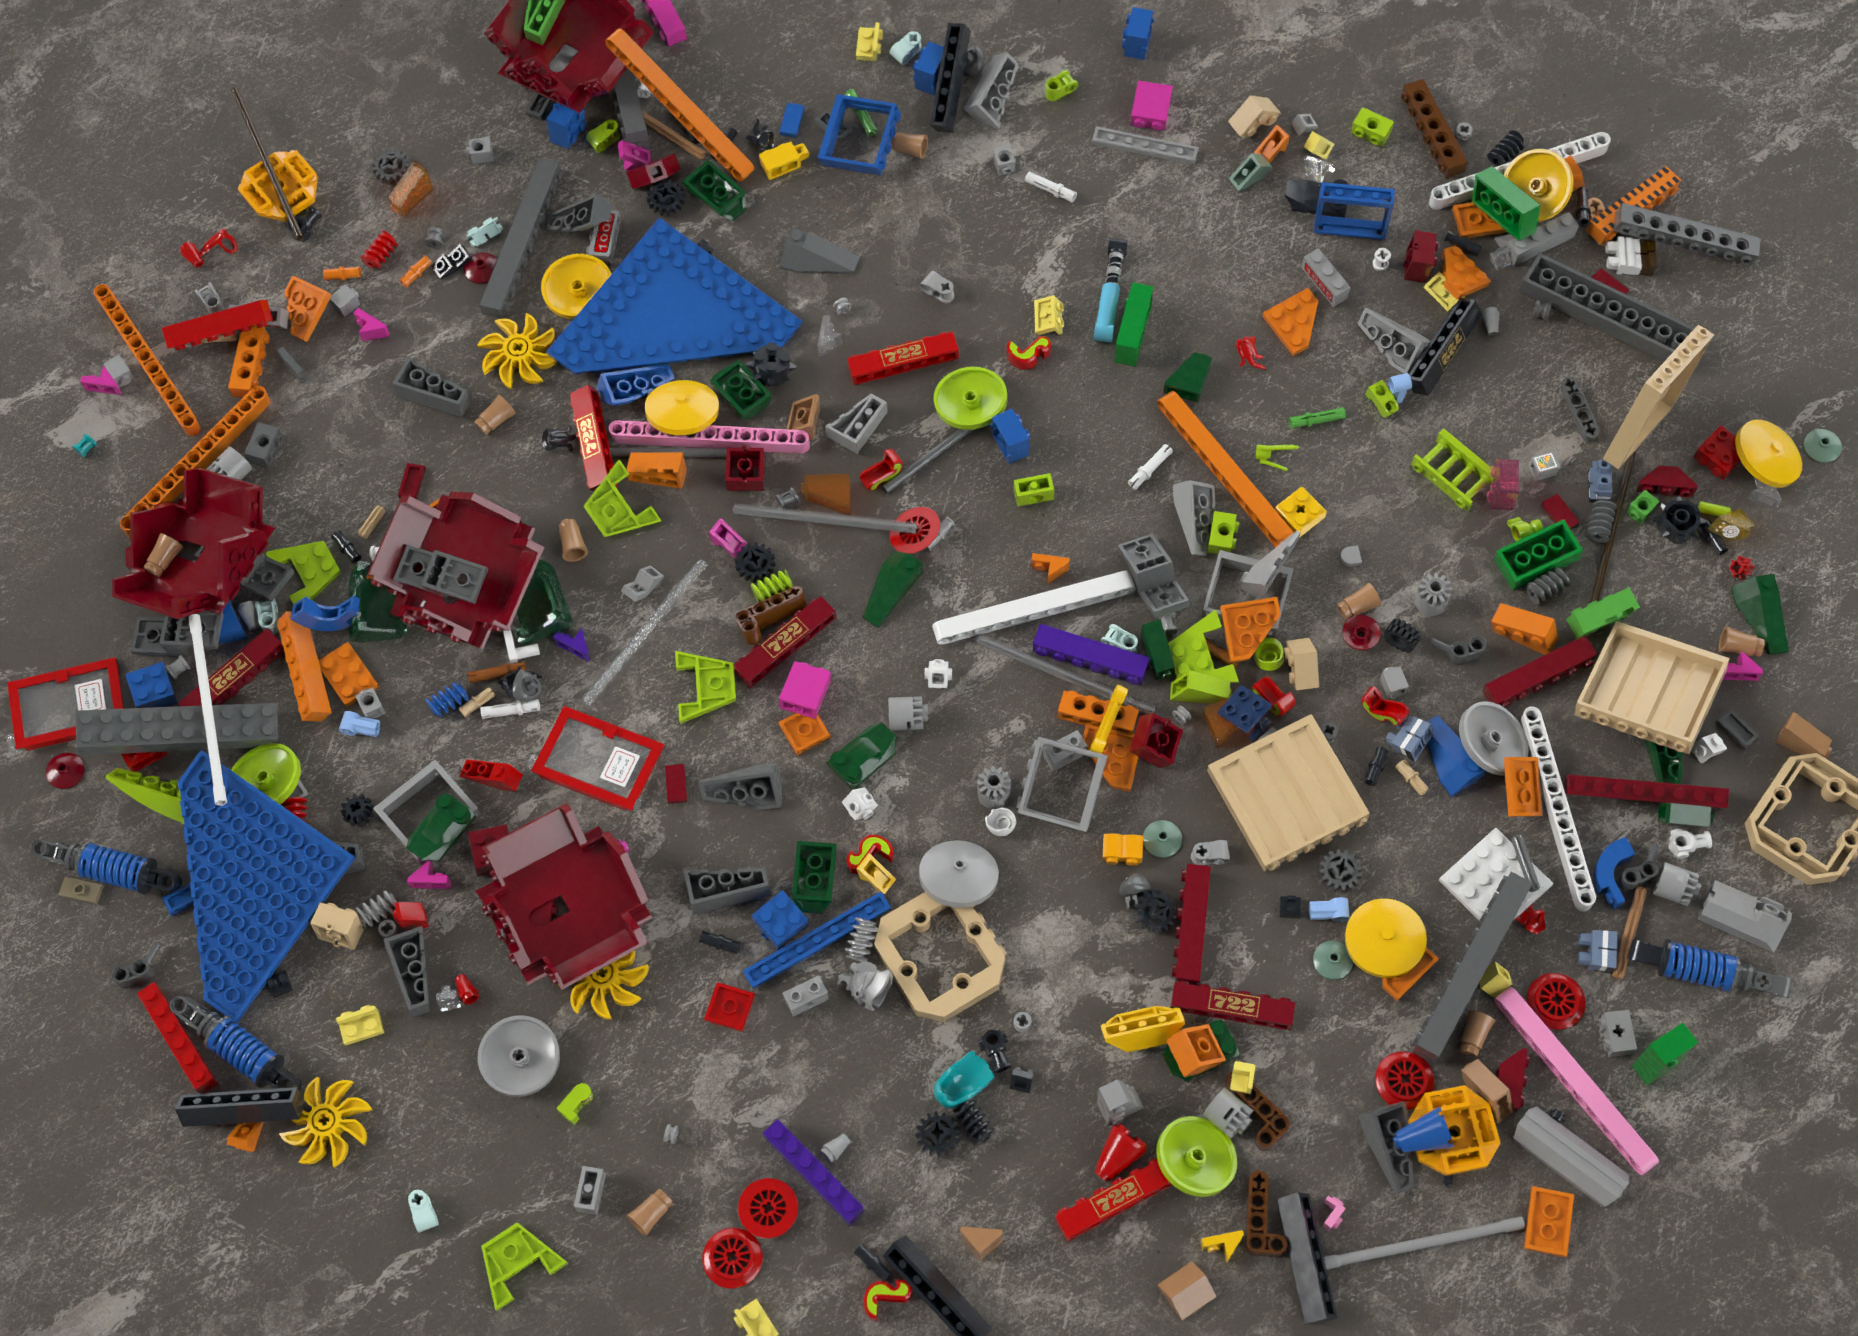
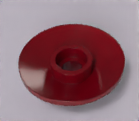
[464,252,497,284]
[1342,615,1381,651]
[46,753,85,789]

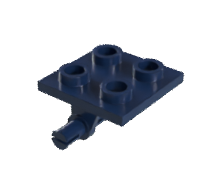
[1217,685,1272,742]

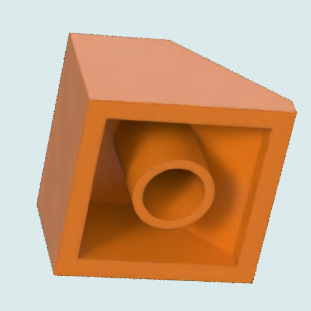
[1166,1024,1226,1077]

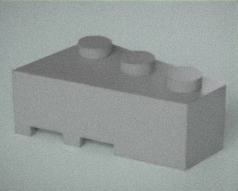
[825,394,888,454]
[1097,1080,1144,1125]

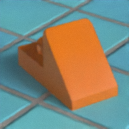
[1254,125,1290,163]
[1031,553,1070,583]
[227,1122,263,1152]

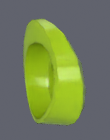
[1254,637,1285,671]

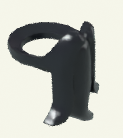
[746,119,774,152]
[542,425,578,452]
[498,666,542,701]

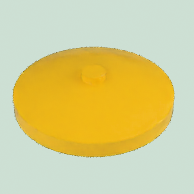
[1504,149,1573,222]
[541,254,611,320]
[645,380,719,435]
[1735,420,1802,488]
[1345,899,1427,978]

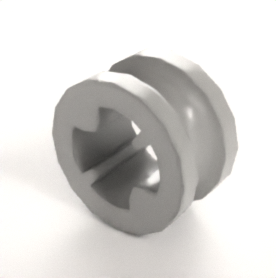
[1455,123,1473,141]
[833,297,852,315]
[1172,706,1191,725]
[378,920,398,939]
[1013,1012,1032,1032]
[664,1124,679,1144]

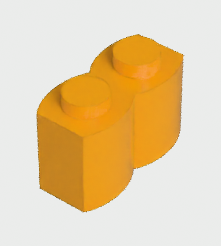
[1103,834,1143,866]

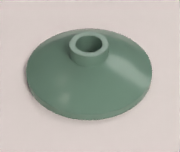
[1803,429,1842,463]
[1143,820,1182,858]
[1313,941,1353,980]

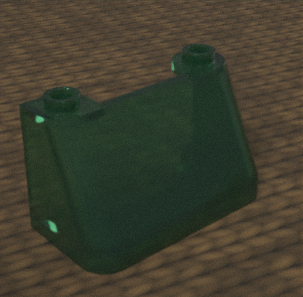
[515,559,574,645]
[349,561,407,643]

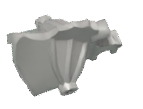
[838,961,893,1011]

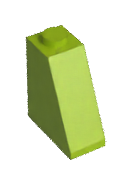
[1170,670,1231,705]

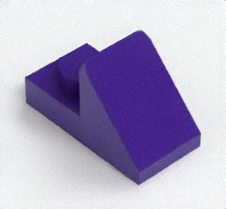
[553,628,590,662]

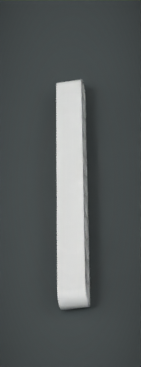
[1429,132,1611,210]
[932,570,1136,645]
[1520,707,1596,912]

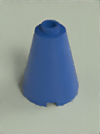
[1393,1107,1454,1152]

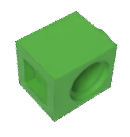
[1627,490,1660,524]

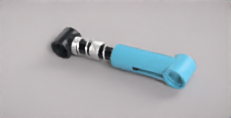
[1094,238,1128,343]

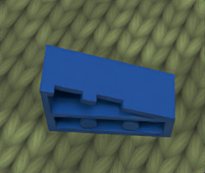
[204,600,248,644]

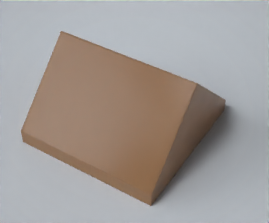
[787,394,821,440]
[960,1226,1003,1261]
[1157,1262,1216,1321]

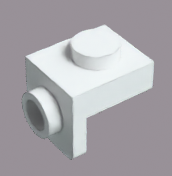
[1691,733,1727,763]

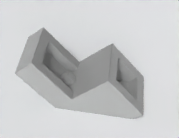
[621,566,664,602]

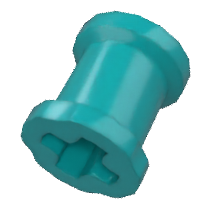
[72,433,98,458]

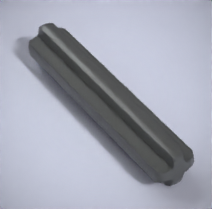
[1511,835,1540,892]

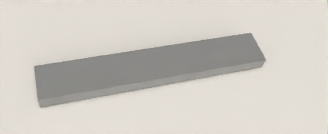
[1092,126,1199,165]

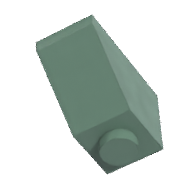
[1229,153,1272,191]

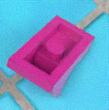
[618,140,651,170]
[354,308,390,341]
[80,366,121,395]
[708,518,747,557]
[1723,652,1763,681]
[407,861,451,889]

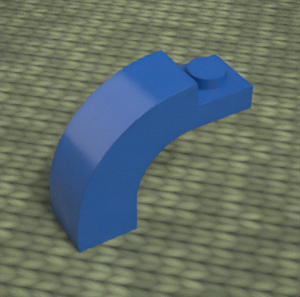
[291,596,360,631]
[1593,837,1635,910]

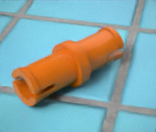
[399,255,432,288]
[323,266,362,281]

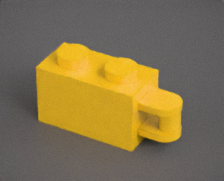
[759,141,810,180]

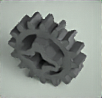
[372,148,411,185]
[1319,849,1363,893]

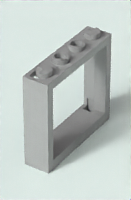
[1202,550,1294,637]
[1016,737,1108,832]
[373,760,481,864]

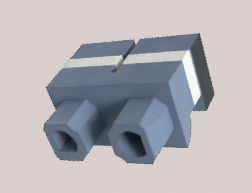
[1588,460,1612,503]
[1386,716,1434,762]
[1577,930,1617,974]

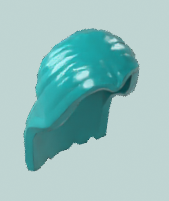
[933,1051,994,1108]

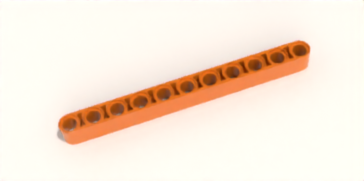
[605,29,754,182]
[94,284,201,436]
[120,386,270,538]
[1157,391,1293,547]

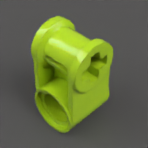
[1045,70,1079,101]
[586,119,621,152]

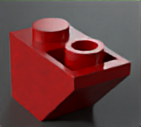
[393,902,430,932]

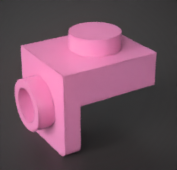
[1322,1196,1345,1232]

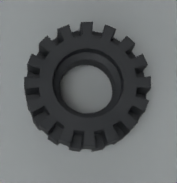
[1383,619,1421,653]

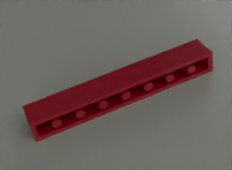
[1564,774,1729,808]

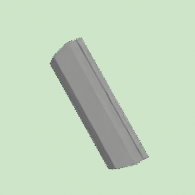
[1513,1106,1629,1207]

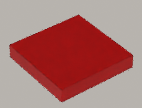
[704,982,755,1032]

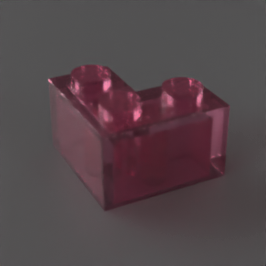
[1487,459,1520,510]

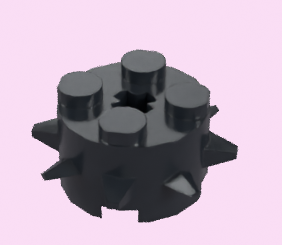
[746,343,796,386]
[1653,497,1706,544]

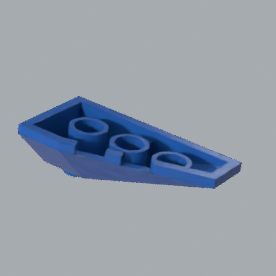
[597,364,675,406]
[1427,715,1486,797]

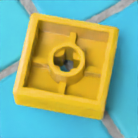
[1275,487,1327,538]

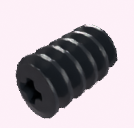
[1487,130,1524,166]
[953,1100,995,1147]

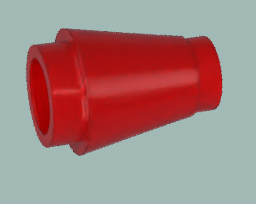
[179,241,204,268]
[455,974,479,1005]

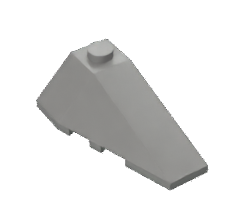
[1358,308,1431,374]
[1173,480,1215,557]
[1241,531,1301,599]

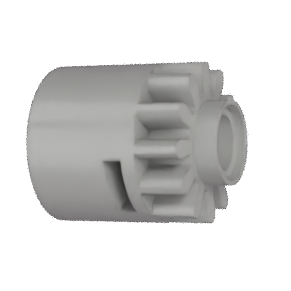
[206,447,252,480]
[1414,573,1452,616]
[888,696,928,731]
[977,766,1011,809]
[1653,862,1701,906]
[1203,1088,1253,1138]

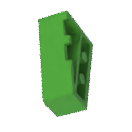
[524,0,565,45]
[1566,587,1640,640]

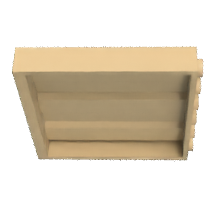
[1603,325,1714,469]
[1575,621,1730,754]
[1207,714,1370,871]

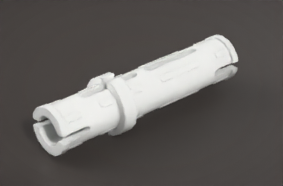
[1025,171,1077,203]
[1128,444,1173,490]
[481,699,540,719]

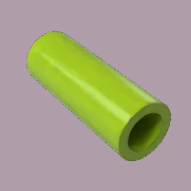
[1698,501,1731,518]

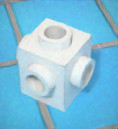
[925,659,952,688]
[842,787,878,820]

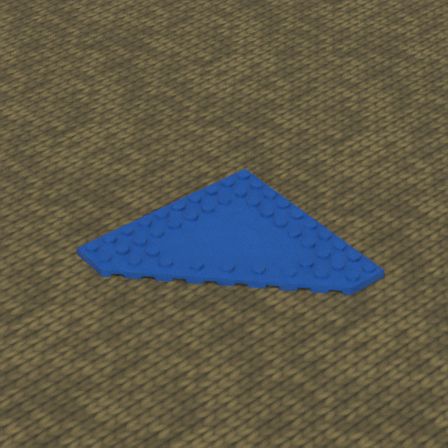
[546,218,803,375]
[178,750,356,1023]

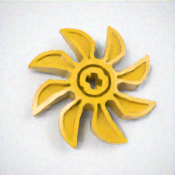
[477,313,557,389]
[557,950,649,1020]
[280,1077,373,1168]

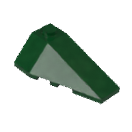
[863,551,923,628]
[1731,574,1789,655]
[1644,739,1684,784]

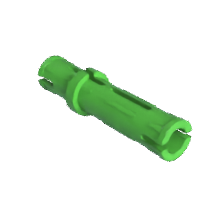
[845,89,878,137]
[1289,407,1346,429]

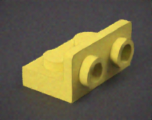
[856,23,883,61]
[1424,272,1465,313]
[1034,295,1064,335]
[336,1005,384,1046]
[734,1299,779,1336]

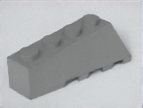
[964,52,1018,129]
[1495,212,1579,266]

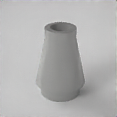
[1482,307,1500,336]
[238,601,260,630]
[820,1134,851,1163]

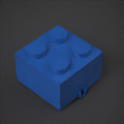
[1122,7,1154,60]
[913,41,944,95]
[546,103,586,149]
[990,409,1031,464]
[125,662,178,708]
[752,890,808,950]

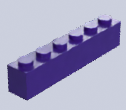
[1033,624,1150,685]
[763,1119,864,1226]

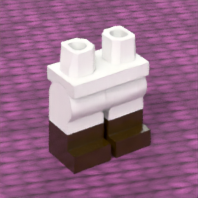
[1605,237,1657,276]

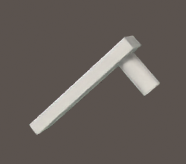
[503,628,540,664]

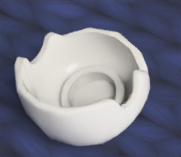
[985,808,1016,837]

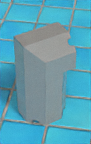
[1697,880,1792,953]

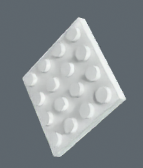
[1439,828,1554,922]

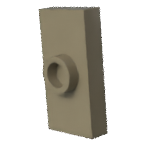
[58,877,104,905]

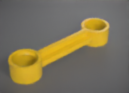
[1089,684,1128,753]

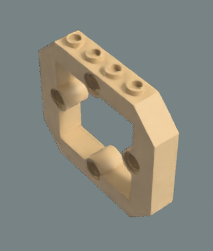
[1744,753,1858,885]
[874,892,1007,1022]

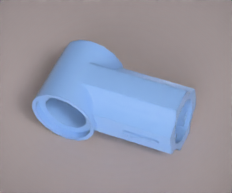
[1388,373,1412,403]
[339,711,381,737]
[1309,897,1350,922]

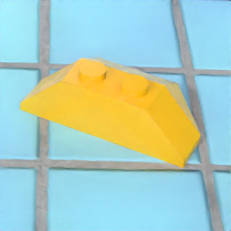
[1101,1006,1185,1053]

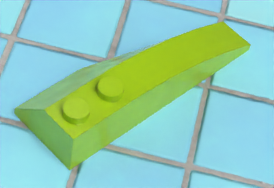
[106,768,184,825]

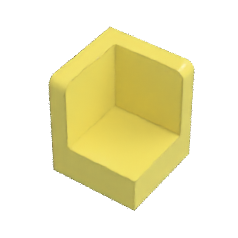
[1304,131,1335,160]
[1479,961,1512,998]
[1230,1061,1255,1094]

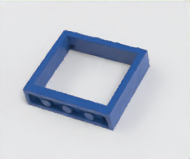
[818,94,901,175]
[1313,182,1395,240]

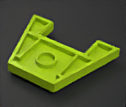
[583,459,661,537]
[266,541,341,604]
[1168,609,1239,683]
[675,651,736,724]
[481,1223,568,1311]

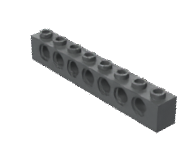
[1614,203,1760,265]

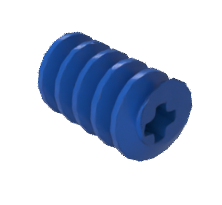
[424,680,469,718]

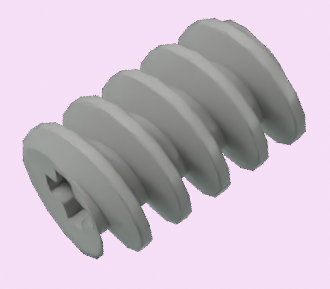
[355,890,397,929]
[845,917,878,962]

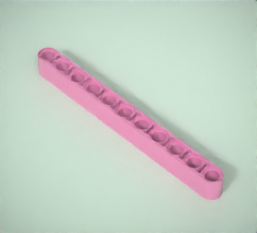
[609,420,810,454]
[1494,986,1659,1175]

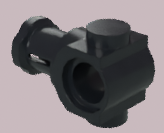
[285,206,322,242]
[977,1030,1012,1073]

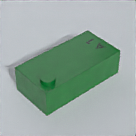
[1472,166,1540,241]
[1114,282,1154,367]
[1494,519,1583,590]
[1632,1022,1699,1086]

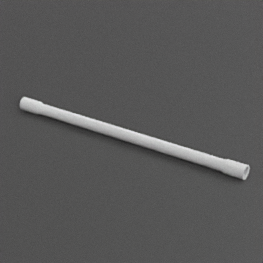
[188,614,227,806]

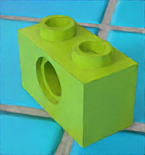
[1351,107,1394,147]
[1014,473,1054,507]
[1207,511,1239,554]

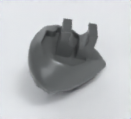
[964,45,985,76]
[512,669,542,702]
[1119,873,1152,909]

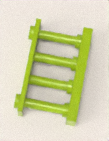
[1411,428,1500,512]

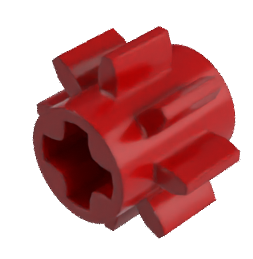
[1729,556,1755,580]

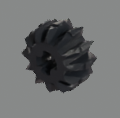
[340,793,374,827]

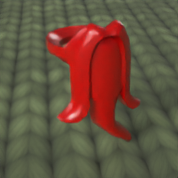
[200,228,238,257]
[1235,336,1266,370]
[1514,903,1546,935]

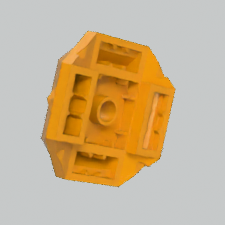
[238,150,318,222]
[1408,1085,1501,1176]

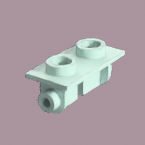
[466,217,503,248]

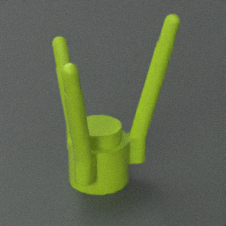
[1255,444,1299,471]

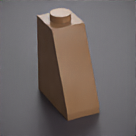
[1775,712,1832,759]
[1461,1059,1514,1124]

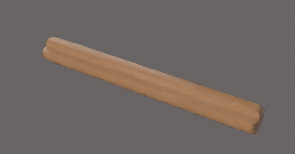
[642,111,707,160]
[1612,886,1647,980]

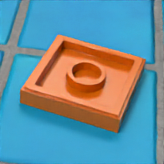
[778,713,831,755]

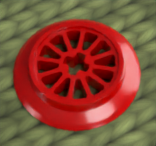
[890,507,940,553]
[1527,973,1586,1030]
[1375,1051,1435,1110]
[738,1178,798,1238]
[702,1228,763,1288]

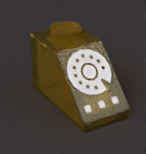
[1708,508,1755,541]

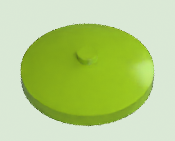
[934,367,1008,430]
[231,743,301,804]
[1156,1116,1237,1197]

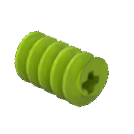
[750,570,793,602]

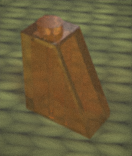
[388,161,434,217]
[801,474,851,515]
[1202,698,1239,748]

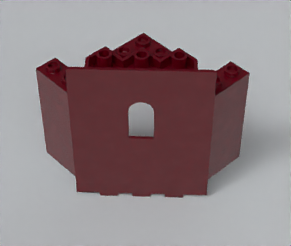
[483,0,654,113]
[112,467,276,619]
[366,491,544,650]
[476,803,652,990]

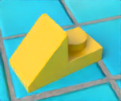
[857,854,896,894]
[1200,1230,1244,1262]

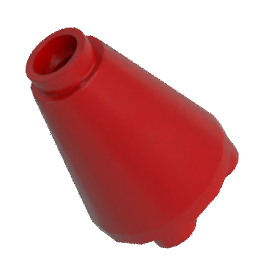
[1095,1123,1147,1182]

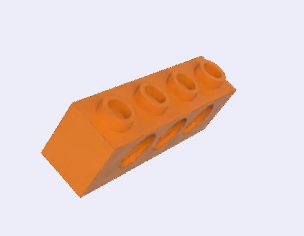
[228,326,270,397]
[1057,690,1139,734]

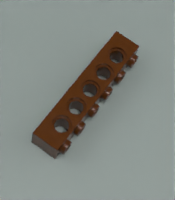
[1401,79,1468,178]

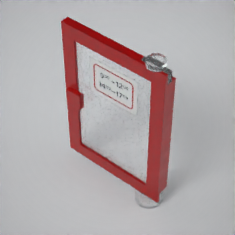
[7,657,124,753]
[526,706,665,812]

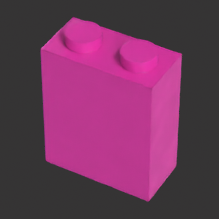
[1131,81,1173,131]
[779,661,831,719]

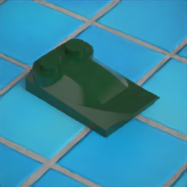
[683,159,747,221]
[710,360,773,420]
[826,722,897,790]
[406,793,476,862]
[792,841,837,914]
[1162,1019,1240,1082]

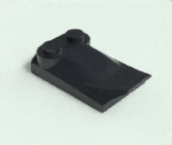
[1285,179,1350,218]

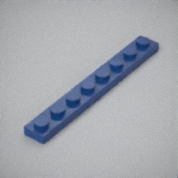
[743,892,891,989]

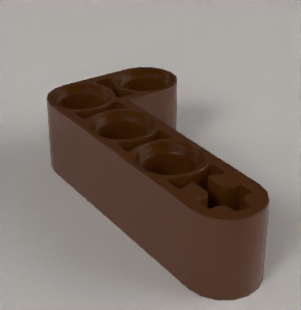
[735,586,808,645]
[1225,1071,1290,1151]
[1245,1170,1287,1258]

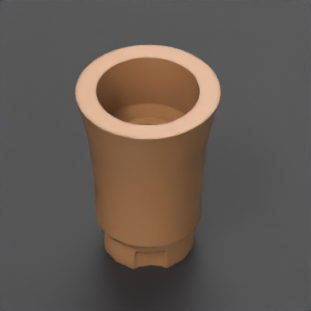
[891,132,928,159]
[474,394,516,435]
[559,519,588,562]
[144,533,183,577]
[1337,583,1381,620]
[1719,626,1765,657]
[1458,1010,1495,1057]
[626,1189,673,1236]

